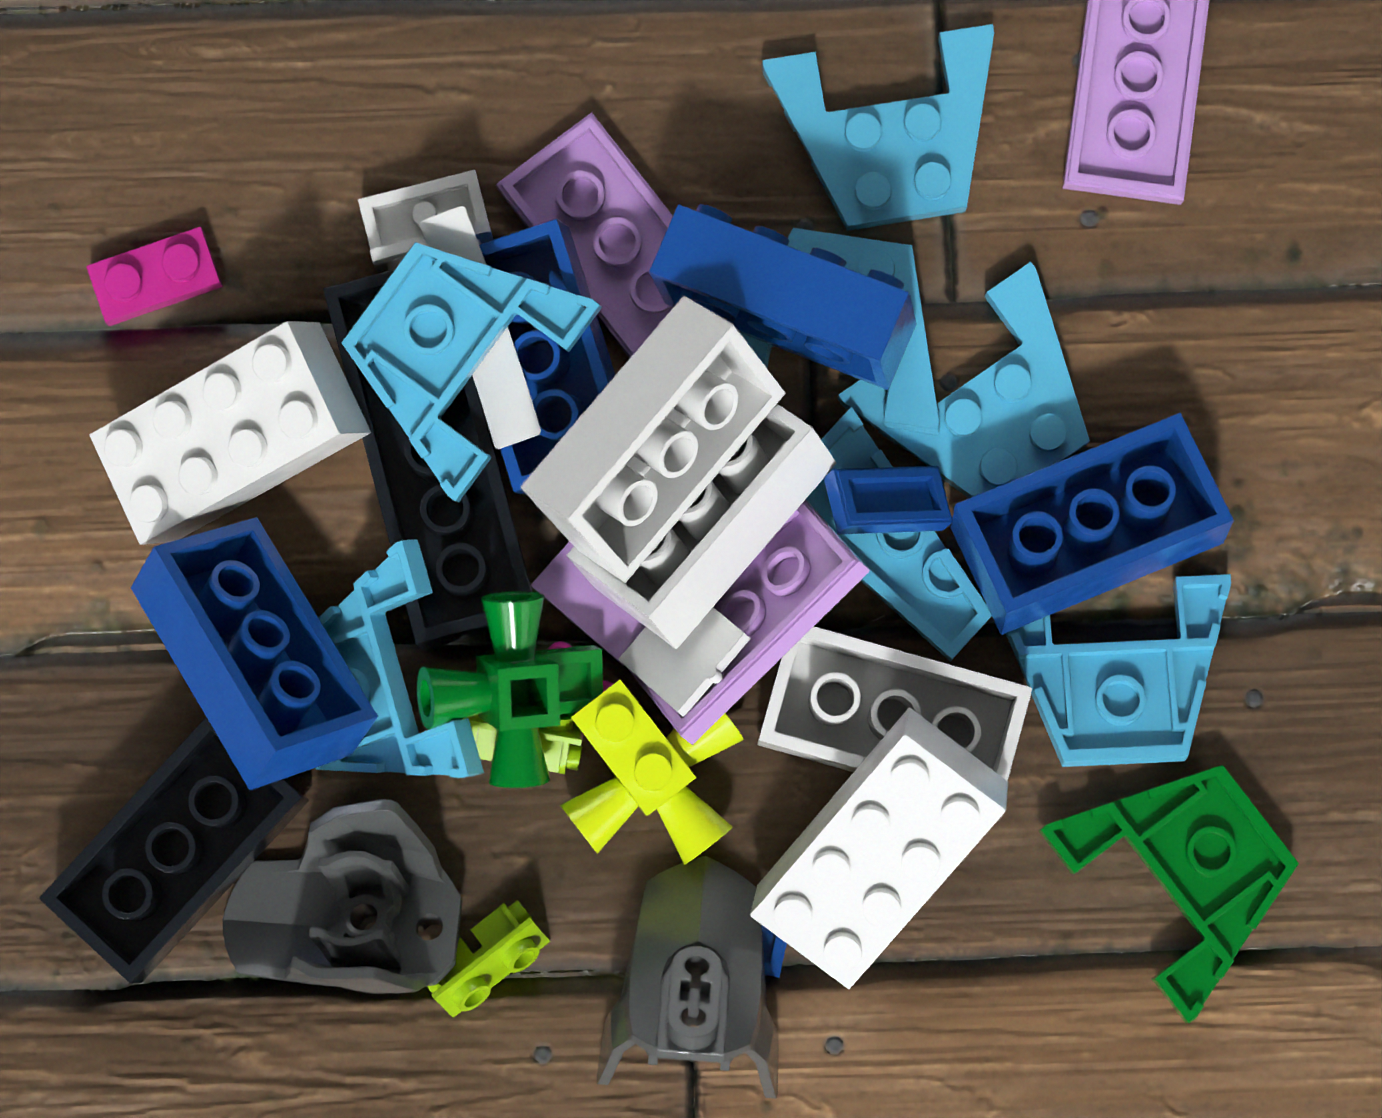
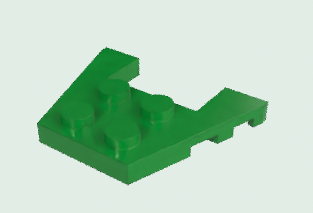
[1038,765,1299,1024]

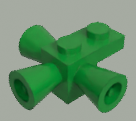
[417,592,603,788]

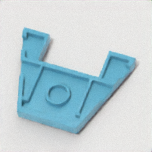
[762,24,994,231]
[740,228,940,435]
[342,242,602,502]
[837,262,1090,498]
[315,539,484,778]
[1006,574,1231,767]

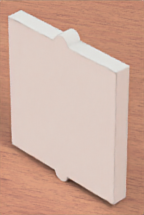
[618,607,751,717]

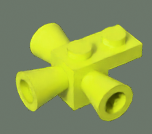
[560,679,744,865]

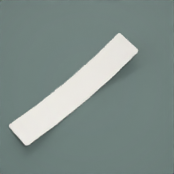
[419,206,541,449]

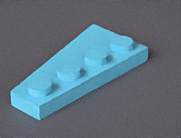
[806,406,992,662]

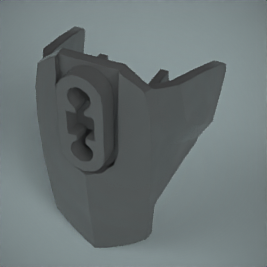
[222,799,463,993]
[597,856,779,1099]

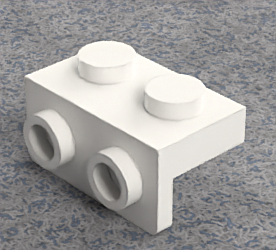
[358,170,493,273]

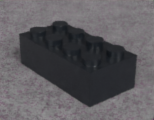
[38,717,310,983]

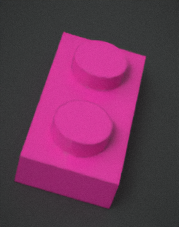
[86,226,223,326]

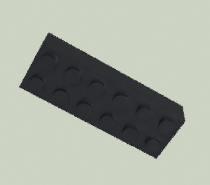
[323,270,533,650]

